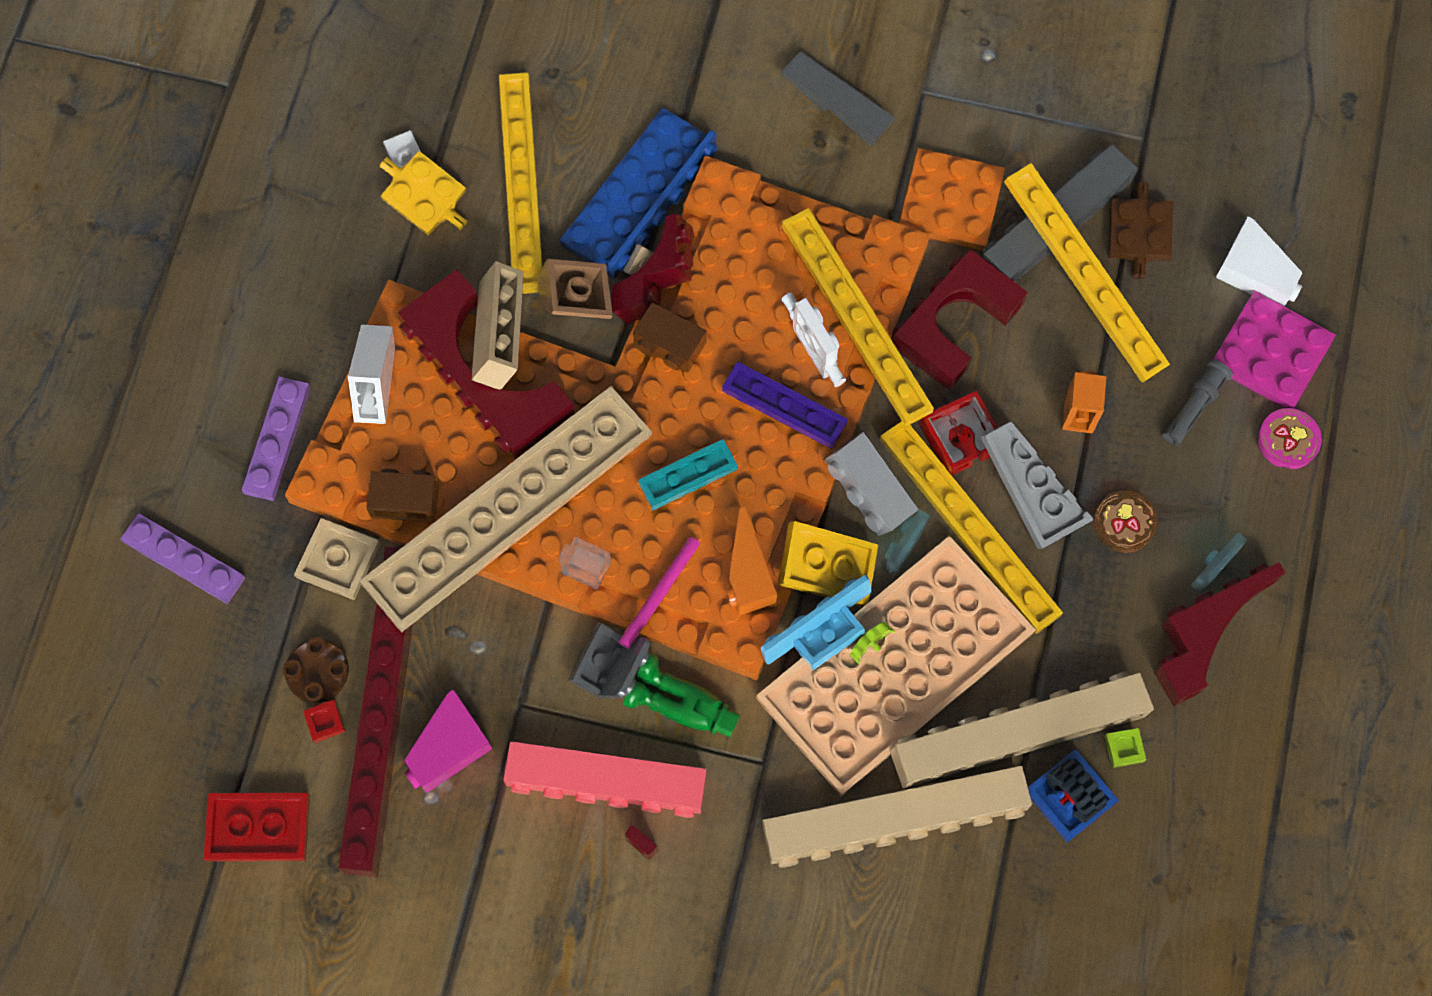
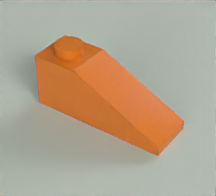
[725,506,777,615]

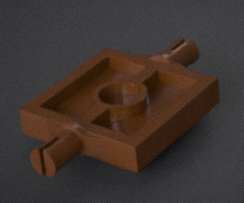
[1109,182,1173,279]

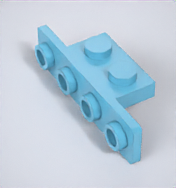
[761,575,871,670]

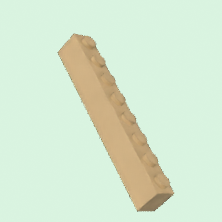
[890,672,1154,789]
[762,766,1032,868]

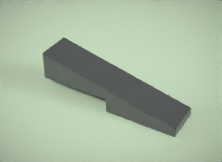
[781,51,895,146]

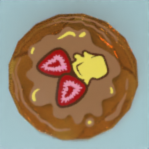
[1093,491,1158,553]

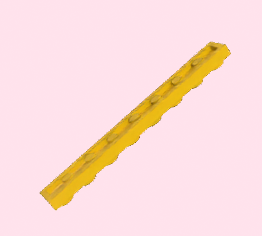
[499,73,543,294]
[1004,163,1170,383]
[782,208,934,427]
[880,421,1063,634]

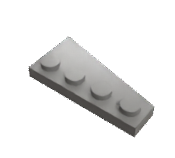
[981,422,1094,549]

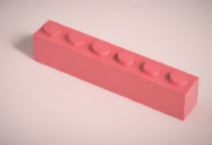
[503,741,707,818]

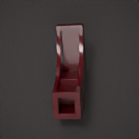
[612,213,694,324]

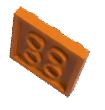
[899,148,1005,251]

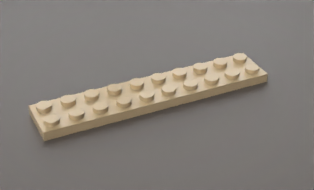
[360,386,652,632]

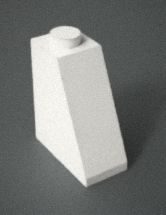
[1216,217,1302,306]
[348,325,395,424]

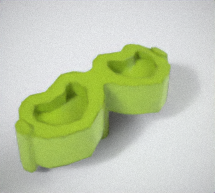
[850,621,895,664]

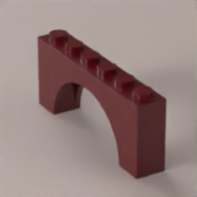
[397,269,575,460]

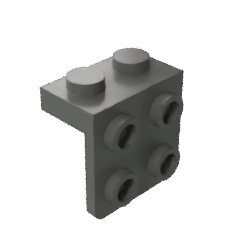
[568,623,651,699]

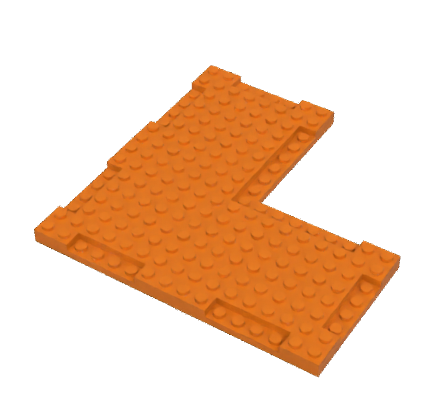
[285,156,931,681]

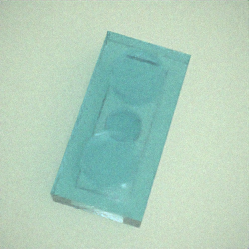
[884,509,930,576]

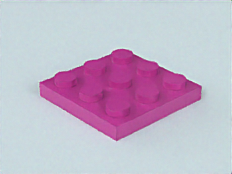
[1213,290,1336,408]

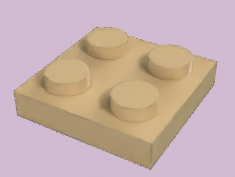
[294,518,380,600]

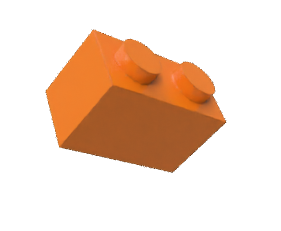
[1062,371,1107,433]

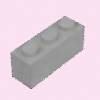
[824,432,919,536]

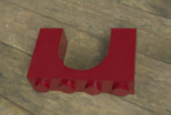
[892,249,1028,391]

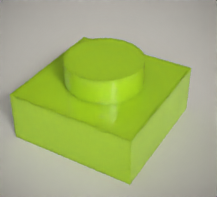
[1104,728,1147,768]

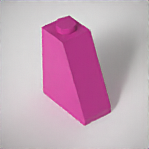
[404,690,492,793]

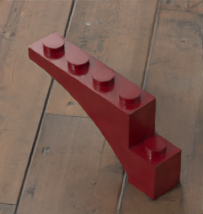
[1154,562,1286,707]

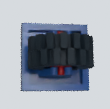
[1028,749,1119,843]

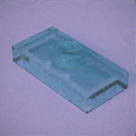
[1191,532,1247,593]

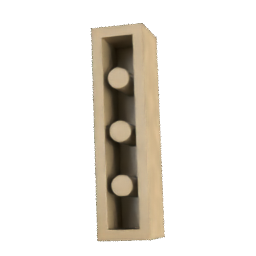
[472,261,524,390]

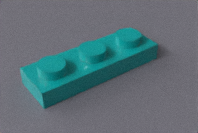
[638,439,738,511]

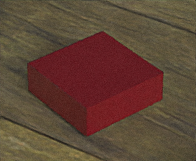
[625,824,658,860]

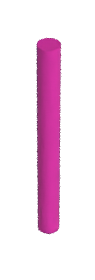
[618,537,700,649]

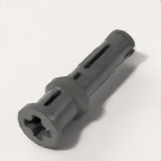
[1162,360,1233,446]

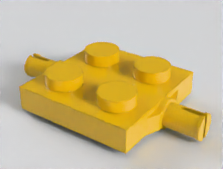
[380,151,468,236]

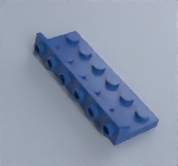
[560,108,718,279]

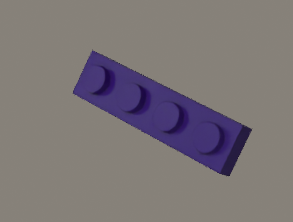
[722,361,848,449]

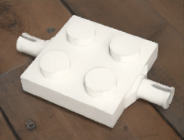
[782,293,846,387]

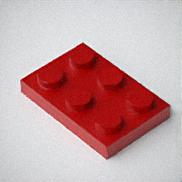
[203,793,310,862]

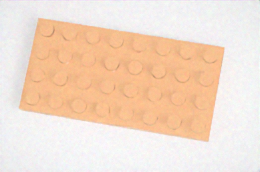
[756,536,1036,797]

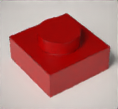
[303,699,346,744]

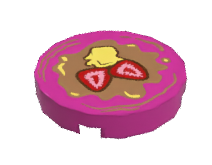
[1258,408,1322,469]

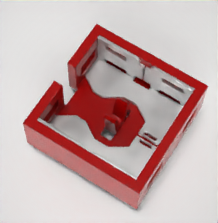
[919,390,998,476]

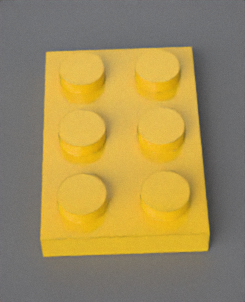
[778,521,878,607]

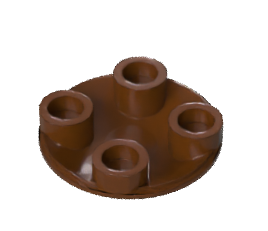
[283,637,349,703]

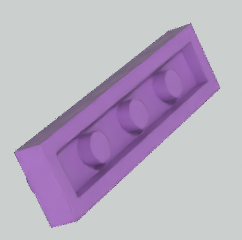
[242,377,311,501]
[120,513,245,605]

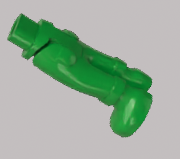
[623,652,741,738]

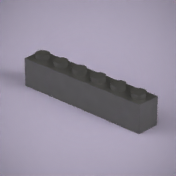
[982,144,1138,282]

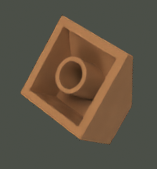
[537,259,613,319]

